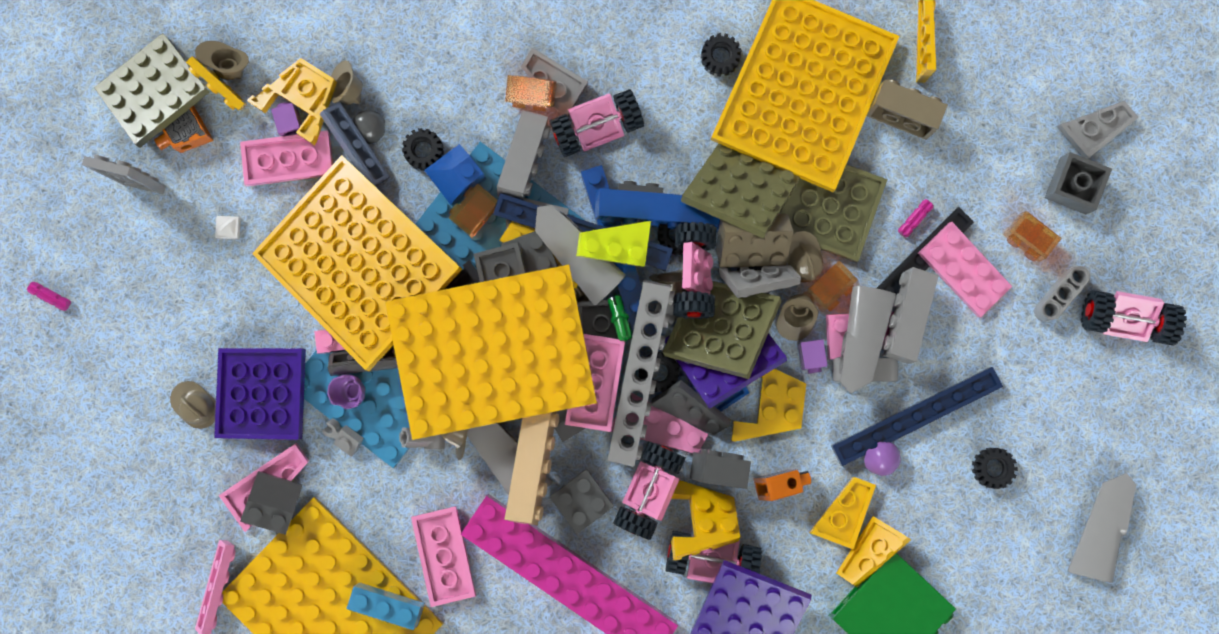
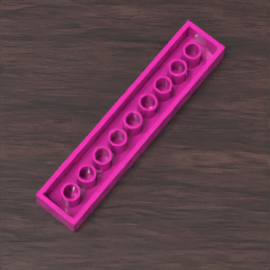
[460,494,678,634]

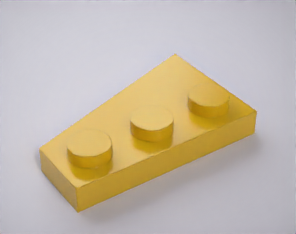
[186,56,247,110]
[809,477,876,549]
[836,516,911,587]

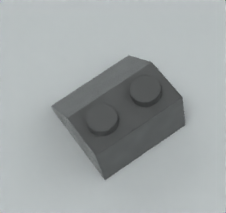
[240,471,303,535]

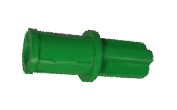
[608,296,632,341]

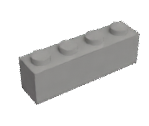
[497,110,551,201]
[882,267,939,364]

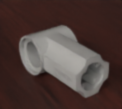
[399,428,445,449]

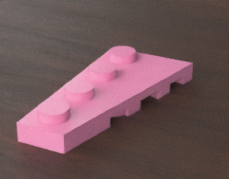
[219,442,309,532]

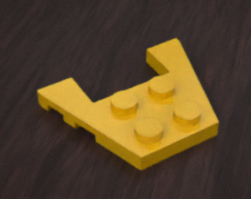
[247,58,337,146]
[731,369,806,441]
[671,480,740,560]

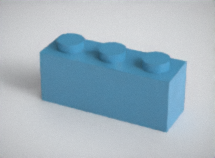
[347,583,425,630]

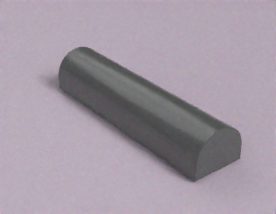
[327,345,398,376]

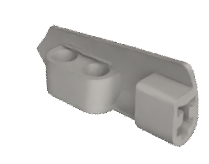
[535,205,625,305]
[839,286,896,394]
[467,423,553,495]
[1068,473,1136,583]

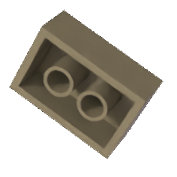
[867,80,948,140]
[715,214,793,267]

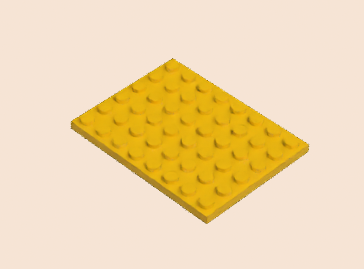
[710,0,900,192]
[252,155,462,371]
[385,264,597,440]
[222,497,444,634]

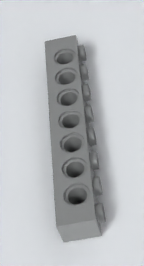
[607,280,675,466]

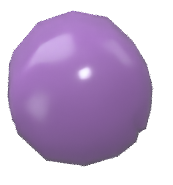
[327,374,365,409]
[864,442,901,476]

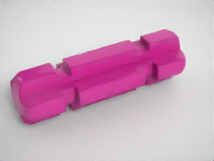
[898,199,934,238]
[27,282,71,311]

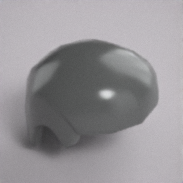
[353,110,385,144]

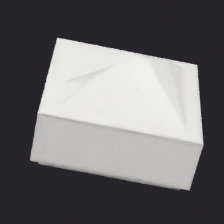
[215,216,241,240]

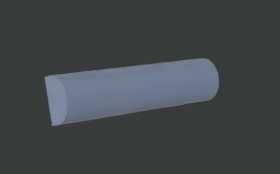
[320,102,390,187]

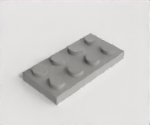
[82,155,166,194]

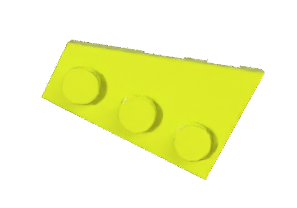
[576,221,651,267]

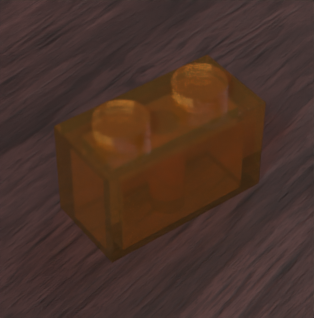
[505,75,556,111]
[448,184,498,238]
[1003,211,1062,262]
[805,260,858,312]

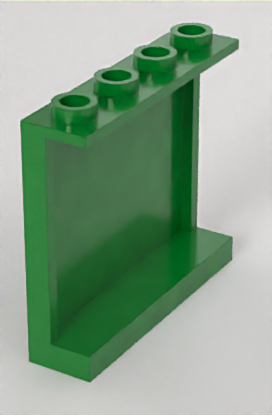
[828,553,956,634]

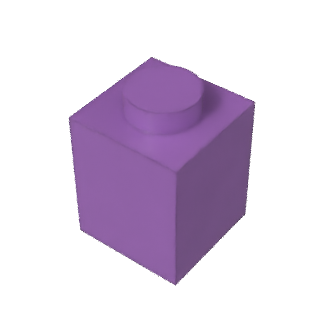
[271,102,302,136]
[798,339,827,374]

